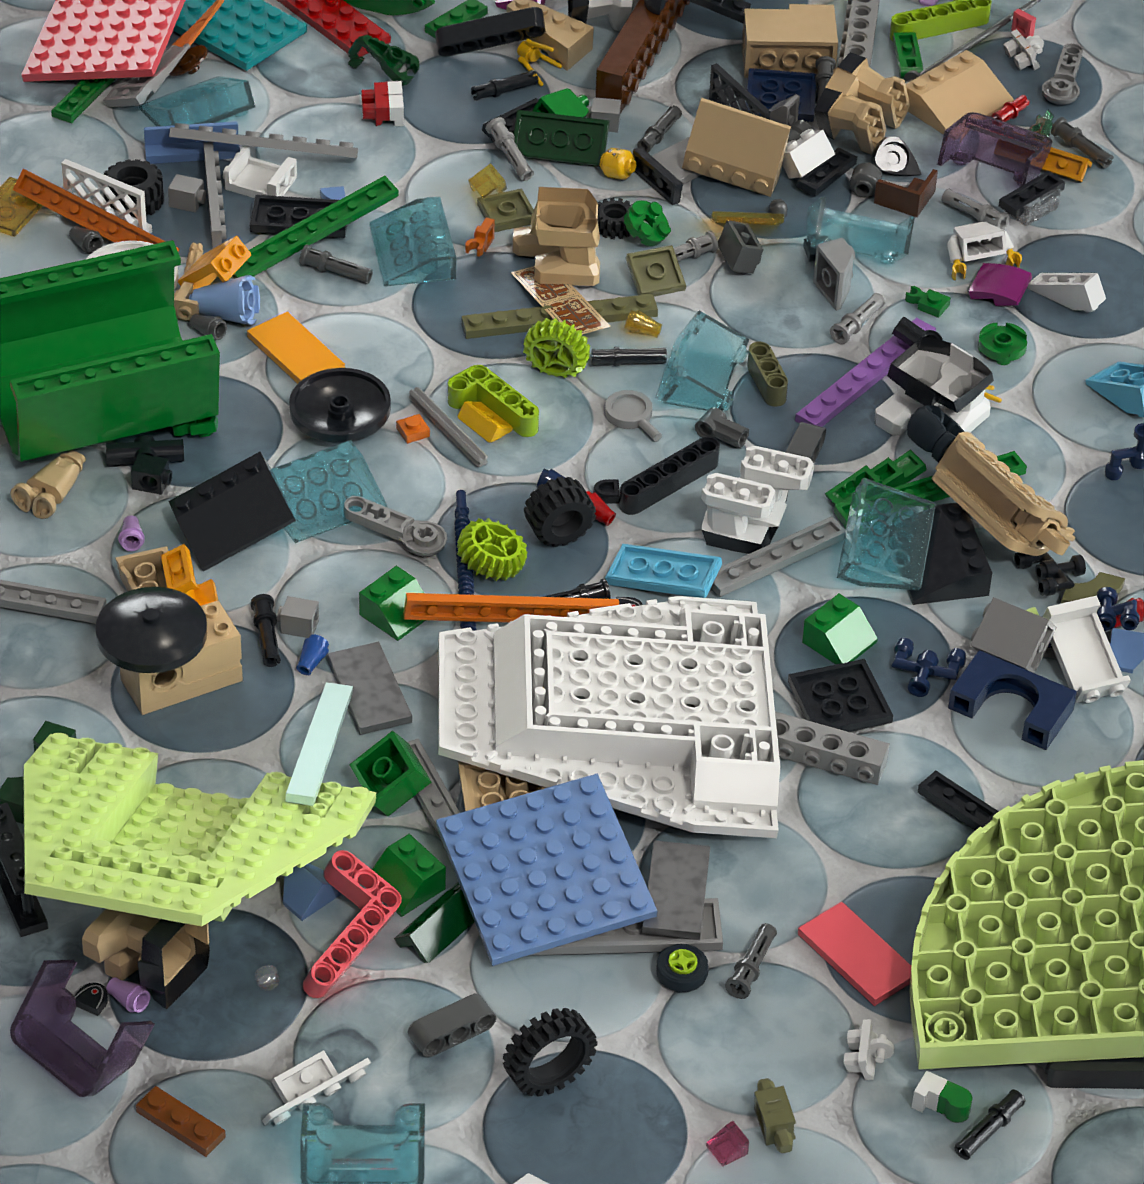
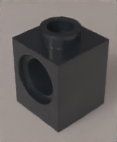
[131,454,173,495]

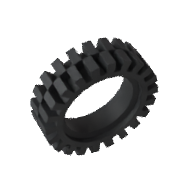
[503,1008,597,1096]

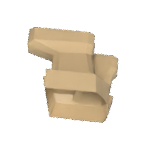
[513,187,600,286]

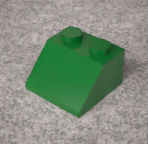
[359,565,426,641]
[802,593,878,665]
[372,833,446,917]

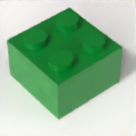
[349,730,432,816]

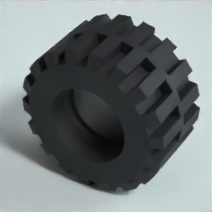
[104,159,164,218]
[524,477,596,547]

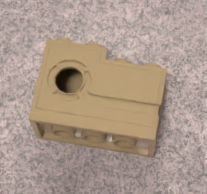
[742,4,838,78]
[120,600,243,715]

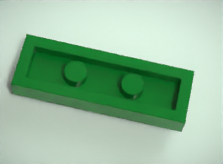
[425,0,488,39]

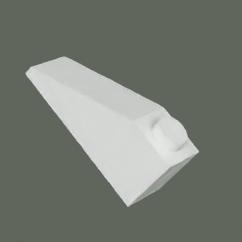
[1028,273,1106,312]

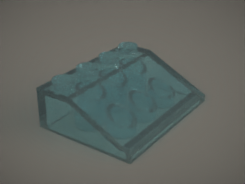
[139,76,256,126]
[369,197,456,287]
[272,440,387,543]
[837,478,936,590]

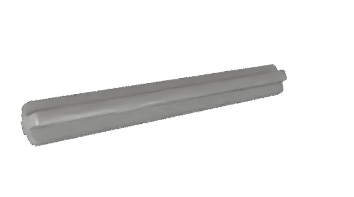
[409,387,488,467]

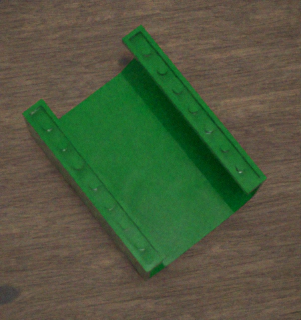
[0,240,220,462]

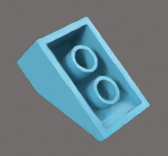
[1085,361,1144,417]

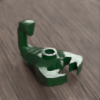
[348,35,420,86]

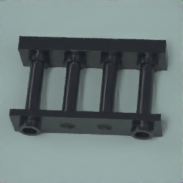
[0,803,48,937]

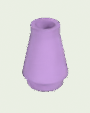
[118,516,145,551]
[106,977,150,1013]

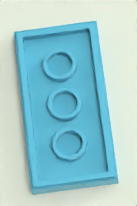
[605,544,722,598]

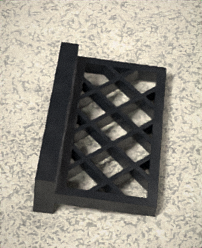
[709,63,770,120]

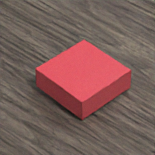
[1011,8,1036,38]

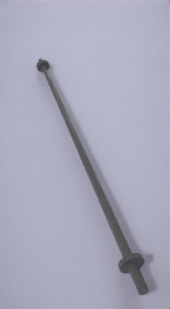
[904,0,1041,84]

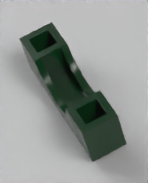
[0,721,76,824]

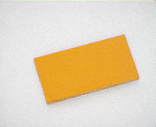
[247,311,345,384]

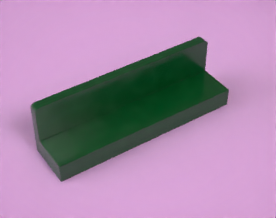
[394,882,475,963]

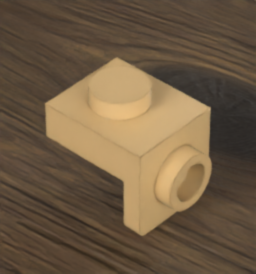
[174,281,199,321]

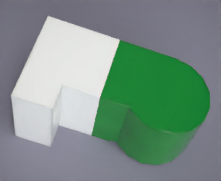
[912,1071,973,1123]

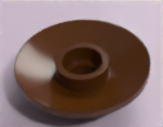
[169,45,208,76]

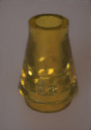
[624,310,663,338]

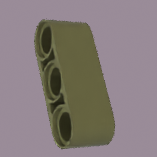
[747,342,788,407]

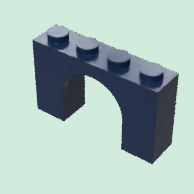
[948,650,1077,750]

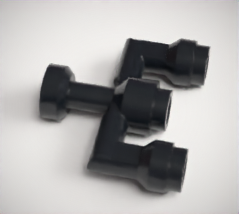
[1014,552,1086,596]

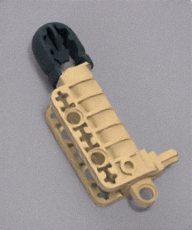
[907,405,1075,556]

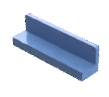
[144,122,240,164]

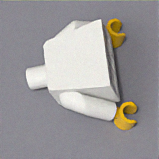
[947,222,1022,280]

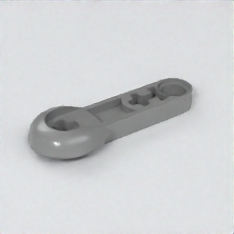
[1042,43,1083,105]
[344,496,447,557]

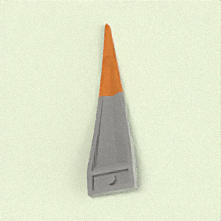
[103,0,224,107]

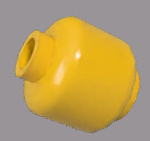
[600,148,636,180]

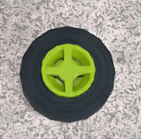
[656,944,709,992]

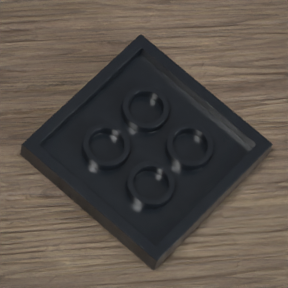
[788,659,893,732]

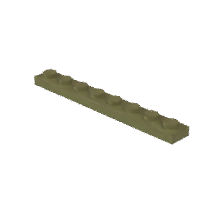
[461,294,658,339]

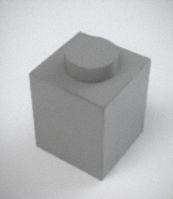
[587,98,621,132]
[168,174,207,213]
[277,596,319,638]

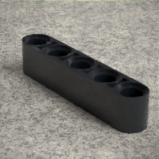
[435,7,546,57]
[619,436,720,515]

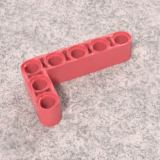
[303,850,402,998]

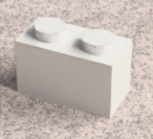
[782,129,835,179]

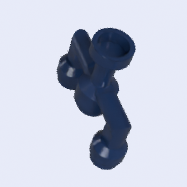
[1105,423,1144,480]
[1096,587,1140,631]
[892,638,966,697]

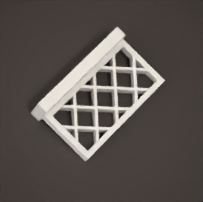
[61,159,152,234]

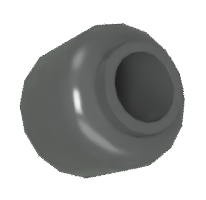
[849,163,882,197]

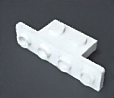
[262,1050,371,1126]

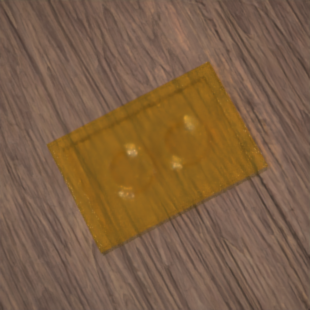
[0,177,43,237]
[710,211,784,225]

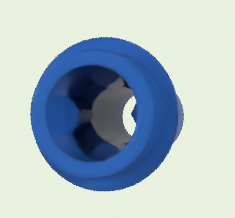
[296,634,329,676]

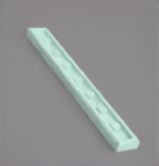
[285,682,353,806]

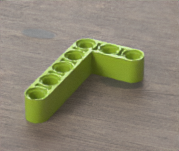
[889,0,992,41]

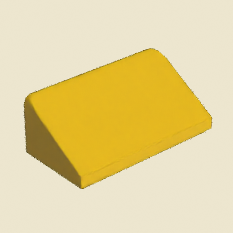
[458,401,513,443]

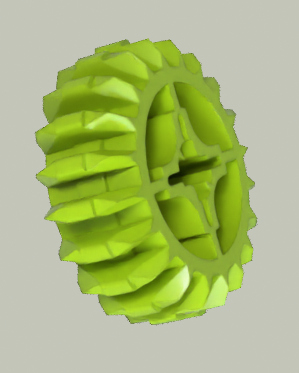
[523,317,590,378]
[457,518,528,581]

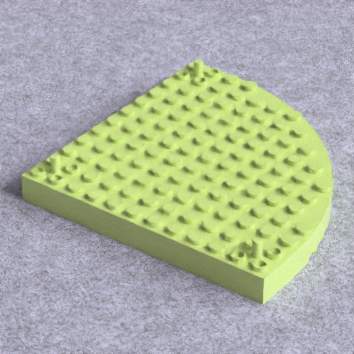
[909,760,1144,1069]

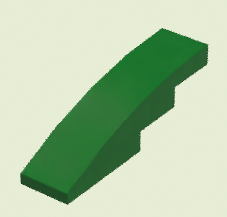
[825,449,927,505]

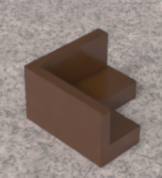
[874,169,938,217]

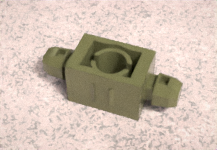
[754,1078,796,1154]

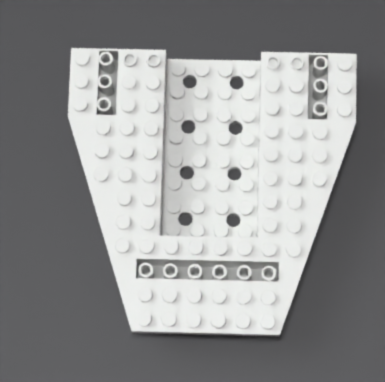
[438,596,780,838]

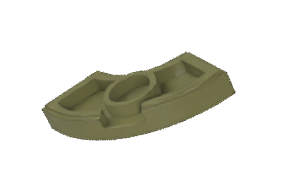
[1061,572,1125,604]

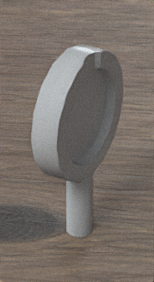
[605,390,662,442]

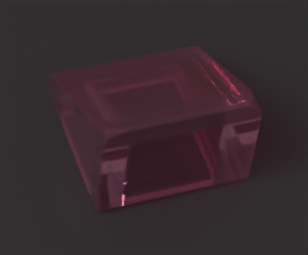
[706,1121,749,1166]

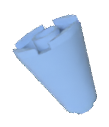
[189,275,260,325]

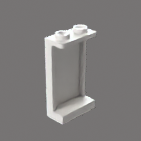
[1043,596,1131,703]

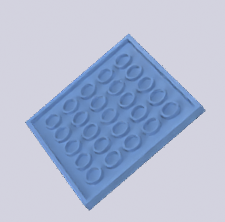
[436,773,657,966]

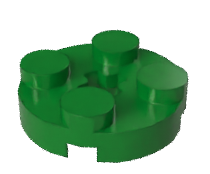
[624,200,671,246]
[978,322,1028,365]

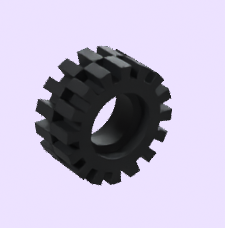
[597,198,632,239]

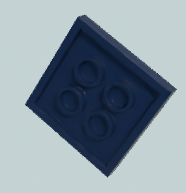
[746,68,817,122]

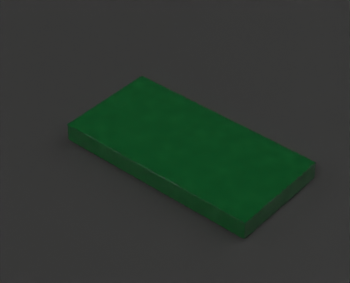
[514,110,610,167]

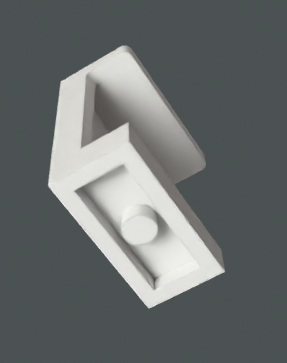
[223,145,297,198]

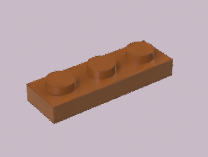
[136,1086,226,1157]

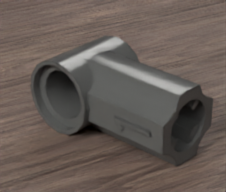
[695,407,749,449]

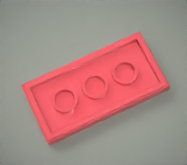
[798,901,911,1006]

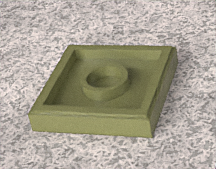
[477,189,534,232]
[626,245,687,297]

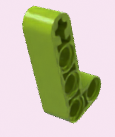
[448,365,539,437]

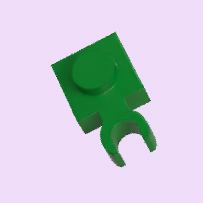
[905,286,951,318]
[172,415,218,437]

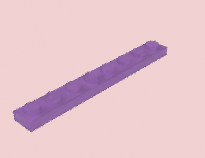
[795,317,936,427]

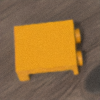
[178,236,251,289]
[161,544,218,606]

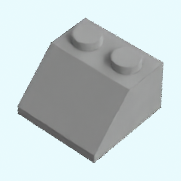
[813,237,855,311]

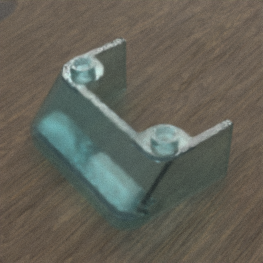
[807,196,915,264]

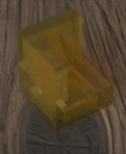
[468,163,507,198]

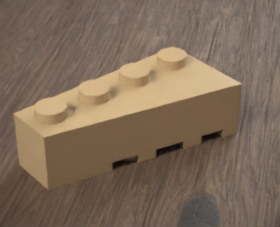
[507,0,594,71]
[115,546,168,591]

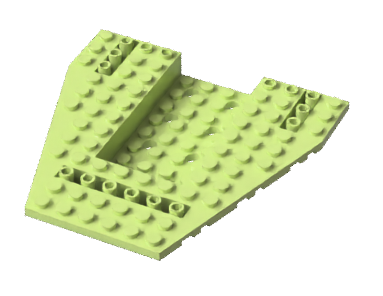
[23,733,377,926]

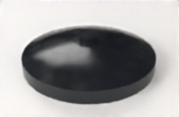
[289,368,391,443]
[96,587,207,673]

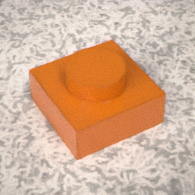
[396,414,430,444]

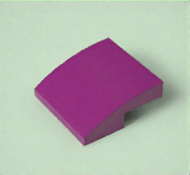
[968,263,1032,306]

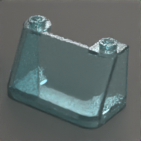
[656,310,749,411]
[300,1103,425,1184]

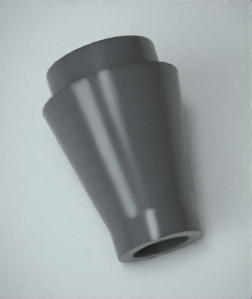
[69,226,103,253]
[190,314,227,340]

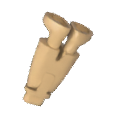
[11,450,86,519]

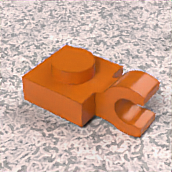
[465,217,495,257]

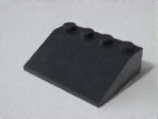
[168,452,296,571]
[886,502,992,605]

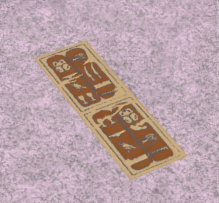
[511,266,611,334]

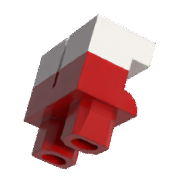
[361,81,404,126]

